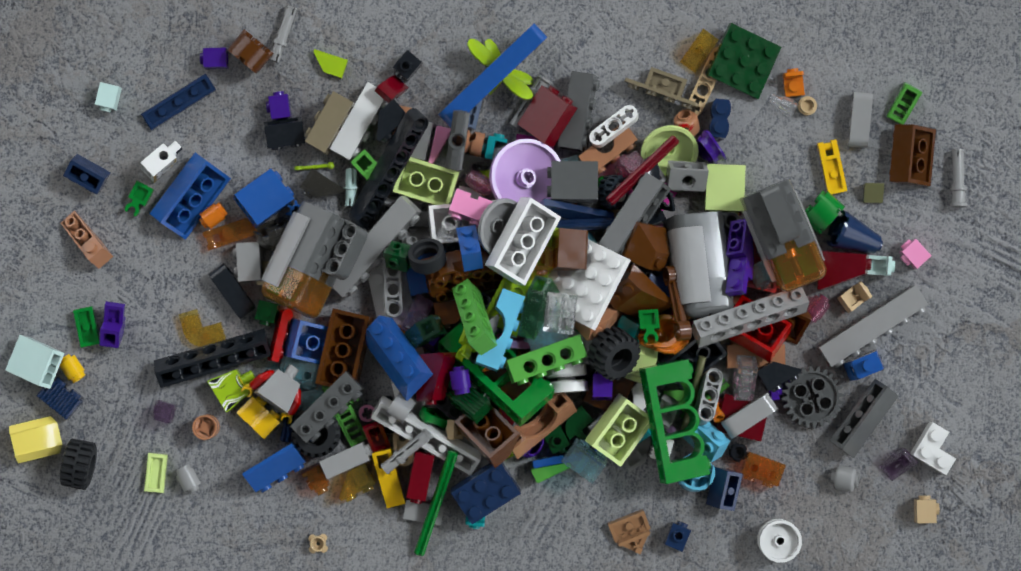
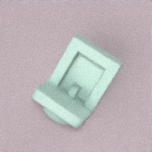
[867,255,895,276]

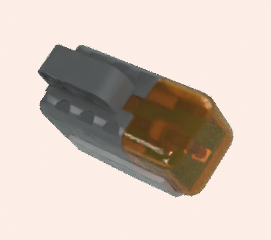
[740,179,827,292]
[261,201,367,318]

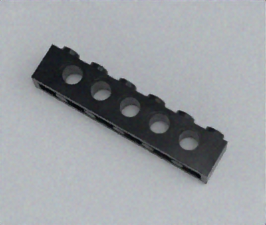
[154,328,272,388]

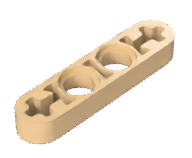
[686,47,718,116]

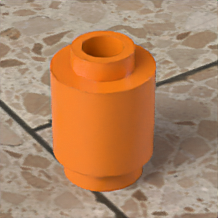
[199,202,228,229]

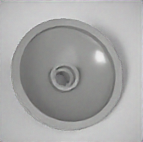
[478,198,517,254]

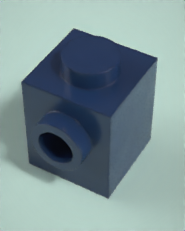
[664,521,691,552]

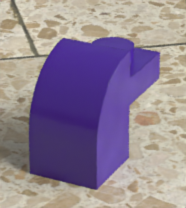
[99,301,126,348]

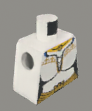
[140,141,182,183]

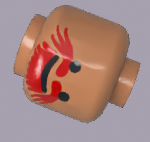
[674,110,700,136]

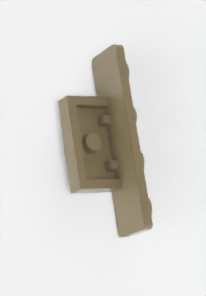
[624,67,699,110]

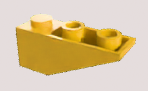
[372,448,406,508]

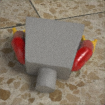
[241,364,301,424]

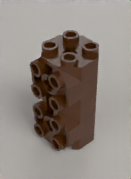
[421,244,503,302]

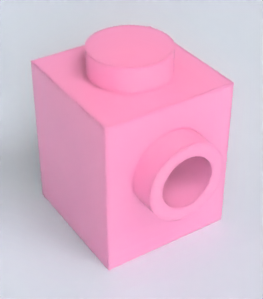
[899,239,931,269]

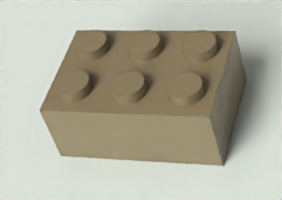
[304,91,355,156]

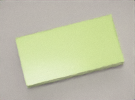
[144,453,168,493]

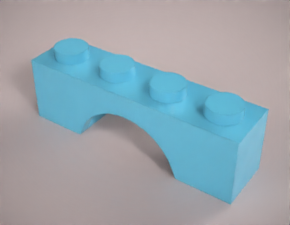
[474,288,526,372]

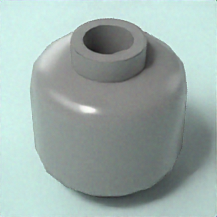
[831,466,860,492]

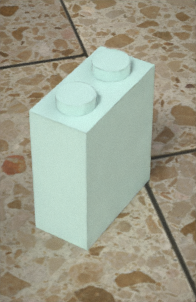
[6,335,65,389]

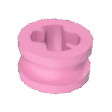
[359,405,374,422]

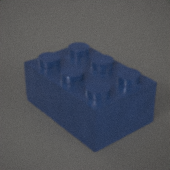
[451,462,521,524]

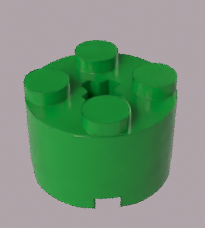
[805,191,845,235]

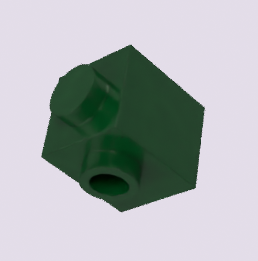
[255,300,280,326]
[545,425,570,455]

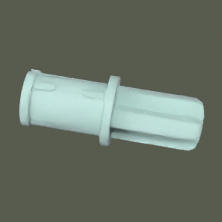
[343,168,359,206]

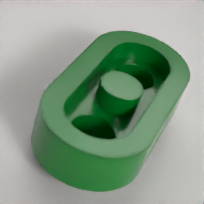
[418,406,452,428]

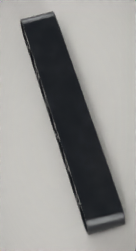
[349,108,429,230]

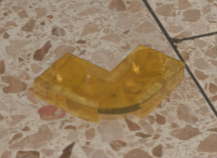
[178,309,226,347]

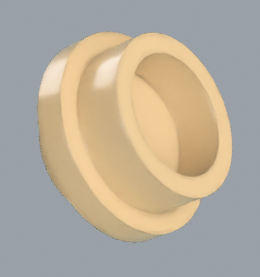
[798,96,817,116]

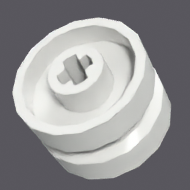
[545,363,589,394]
[757,519,802,563]

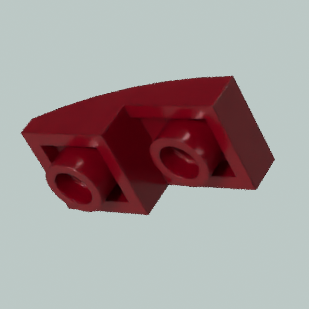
[375,75,409,103]

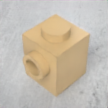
[914,495,940,523]

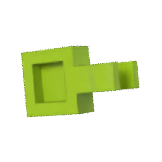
[455,330,477,362]

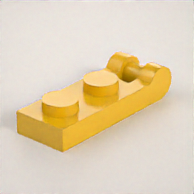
[817,139,847,194]

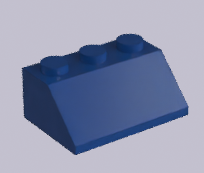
[242,443,307,493]

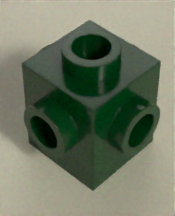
[383,241,412,272]

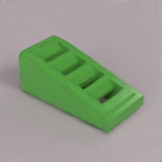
[886,82,922,124]
[335,404,367,447]
[531,462,571,483]

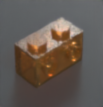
[740,451,786,488]

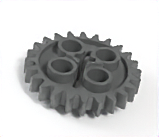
[781,366,844,428]

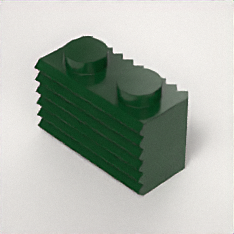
[447,382,493,424]

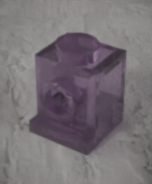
[153,400,177,424]

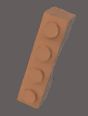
[512,392,577,459]

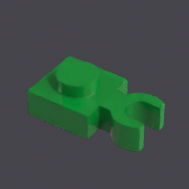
[125,181,154,217]
[638,309,660,344]

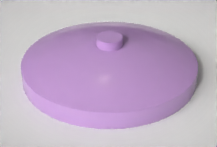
[489,139,561,203]

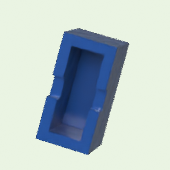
[456,225,483,272]

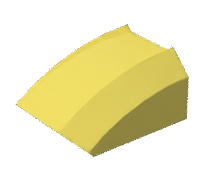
[9,416,63,463]

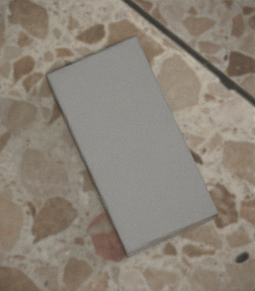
[403,500,444,525]

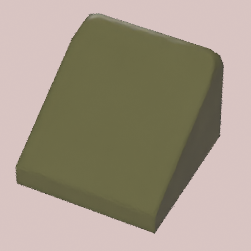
[863,183,884,203]

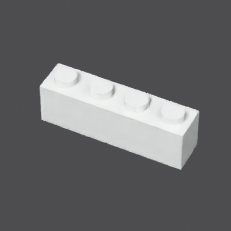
[330,82,388,161]

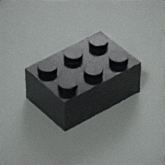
[658,325,728,390]

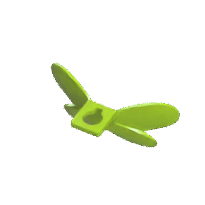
[467,39,534,100]

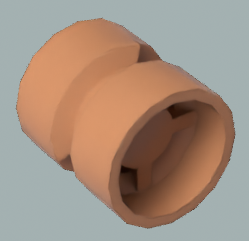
[456,130,485,158]
[192,414,220,440]

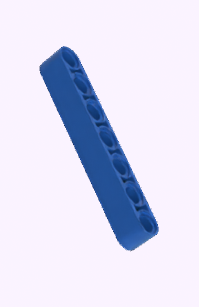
[438,23,547,128]

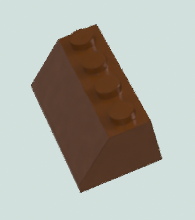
[315,308,374,387]

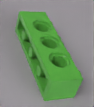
[452,279,497,355]
[505,334,587,385]

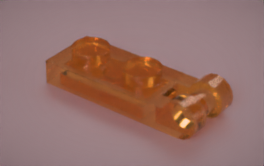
[202,217,259,251]

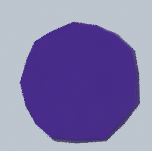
[696,130,727,164]

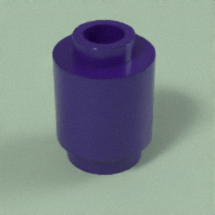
[449,365,471,395]

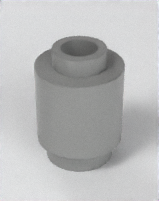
[176,464,201,494]

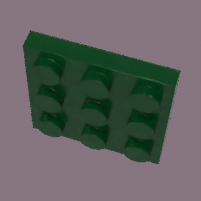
[706,23,781,99]

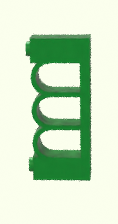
[438,322,555,427]
[639,359,711,484]

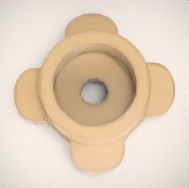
[308,534,328,553]

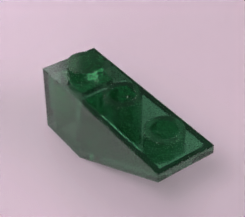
[517,275,560,340]

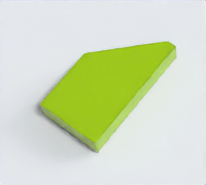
[313,49,348,79]

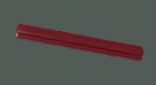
[606,136,679,205]

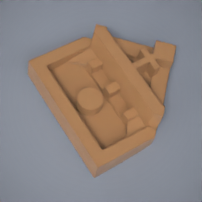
[607,509,650,554]

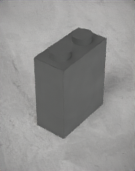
[547,161,598,204]

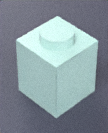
[95,82,122,113]

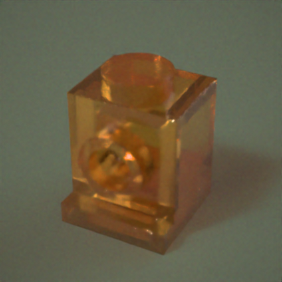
[302,465,331,496]

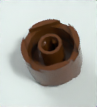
[228,29,274,74]

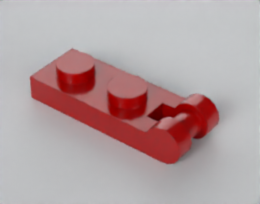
[267,309,293,362]

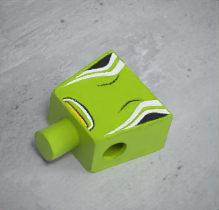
[207,369,256,413]

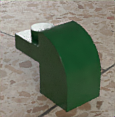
[565,405,594,450]

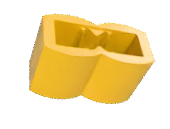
[236,396,281,439]

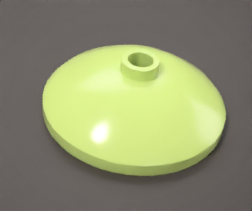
[641,125,699,177]

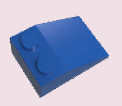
[284,318,328,364]

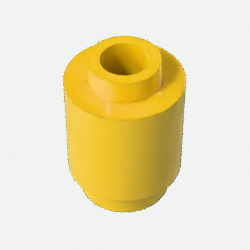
[59,354,86,384]

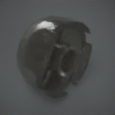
[253,218,289,251]

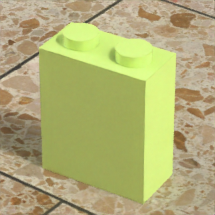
[704,164,746,215]

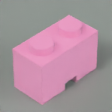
[448,189,493,227]

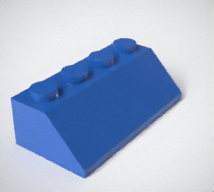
[149,152,231,240]
[365,315,433,401]

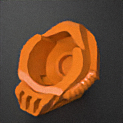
[638,313,690,355]

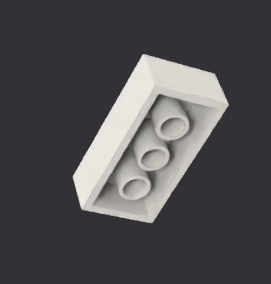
[485,197,561,285]

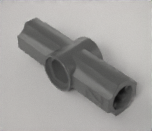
[445,110,470,170]

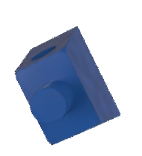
[843,350,884,381]

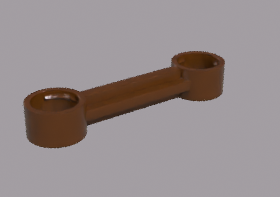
[663,266,692,341]

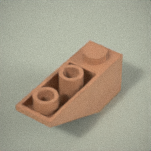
[60,210,114,269]

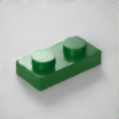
[73,306,100,348]

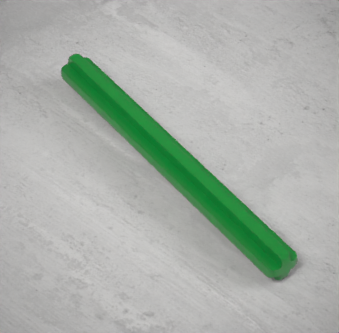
[414,450,458,556]

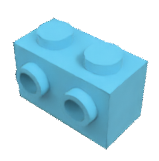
[683,416,730,463]

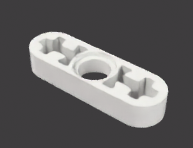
[589,105,639,148]

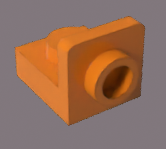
[783,68,805,98]

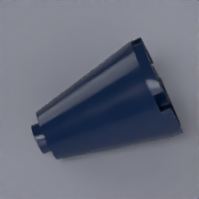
[827,210,883,254]

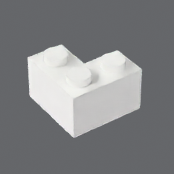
[910,422,956,475]

